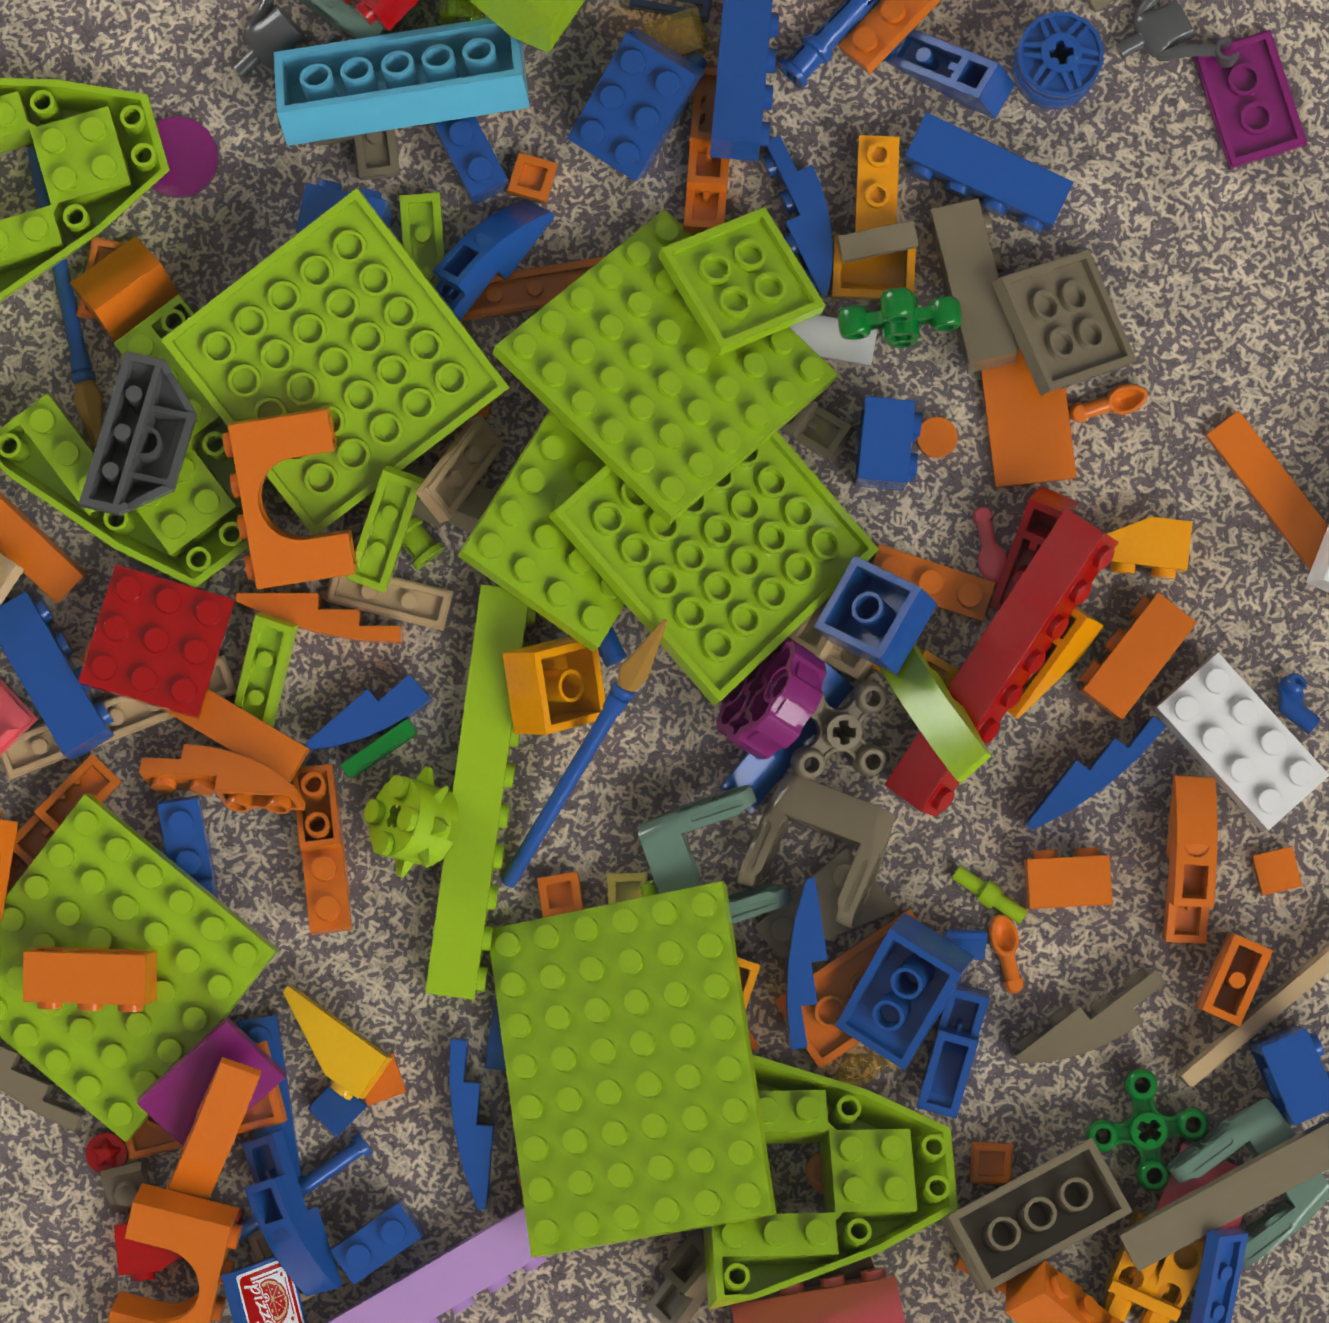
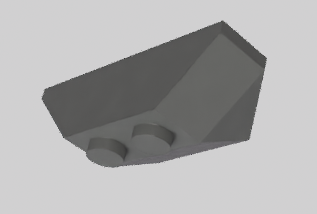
[79,351,197,516]

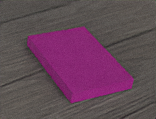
[1193,30,1308,170]
[137,1017,286,1146]

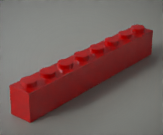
[884,508,1118,817]

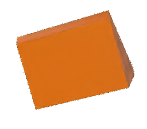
[69,236,181,343]

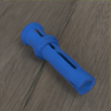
[777,0,881,89]

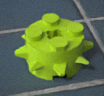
[364,766,459,878]

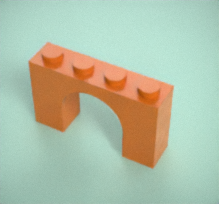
[223,407,358,589]
[108,1183,242,1323]

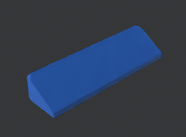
[720,662,854,814]

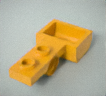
[831,135,916,301]

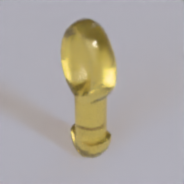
[836,1053,915,1085]

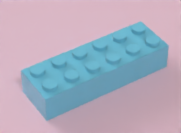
[274,18,530,146]

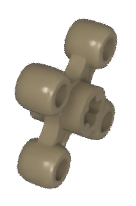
[790,680,887,780]

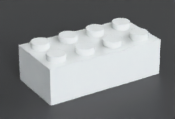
[1151,653,1329,831]

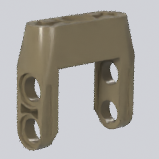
[737,773,895,929]

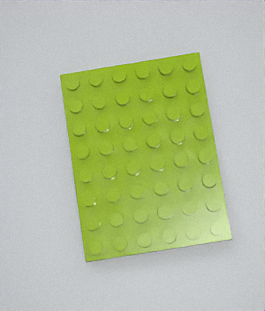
[490,881,777,1258]

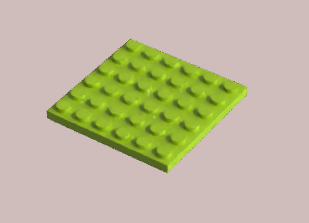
[161,188,510,535]
[492,209,838,525]
[549,431,879,706]
[0,793,279,1142]

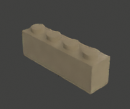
[929,198,1020,374]

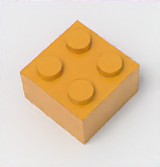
[502,637,606,735]

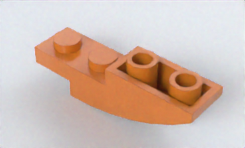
[139,744,306,814]
[293,764,353,935]
[1162,774,1218,944]

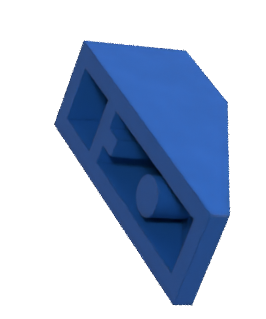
[883,29,1015,119]

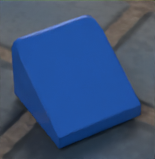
[943,929,987,960]
[308,1086,367,1137]

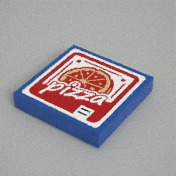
[221,1255,307,1323]

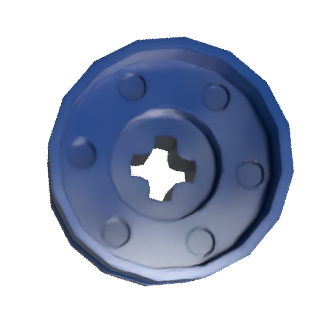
[1012,12,1104,110]

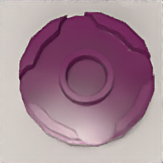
[151,117,219,198]

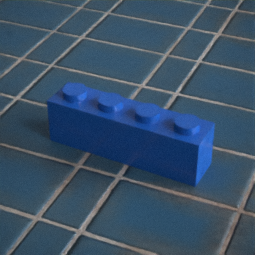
[710,0,780,161]
[903,112,1074,234]
[0,591,115,761]

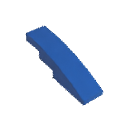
[1023,716,1167,830]
[786,877,828,1050]
[449,1037,495,1210]

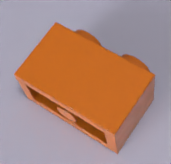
[1024,847,1113,909]
[1194,932,1273,1027]

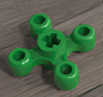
[838,288,962,348]
[1085,1068,1209,1192]

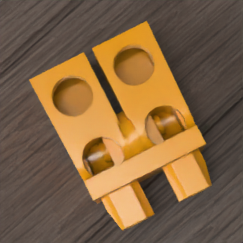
[1103,1209,1205,1323]

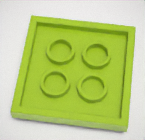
[658,207,826,356]

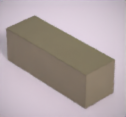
[837,220,919,264]

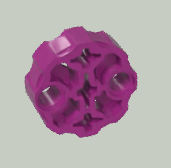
[716,637,827,760]

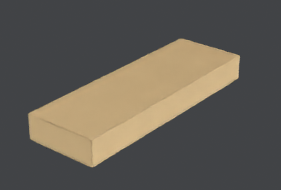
[415,414,504,524]
[325,575,454,631]

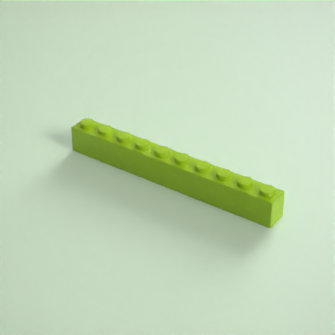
[425,584,537,1000]

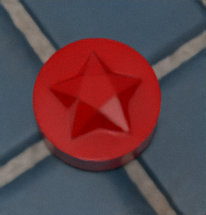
[86,1132,129,1173]

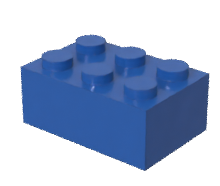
[566,28,706,181]

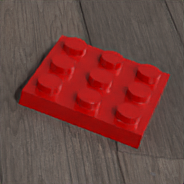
[78,564,235,719]

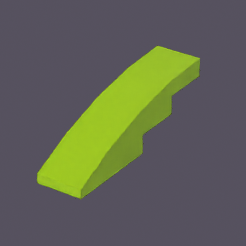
[878,643,992,783]

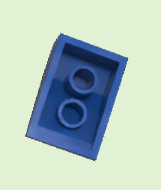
[835,913,975,1070]

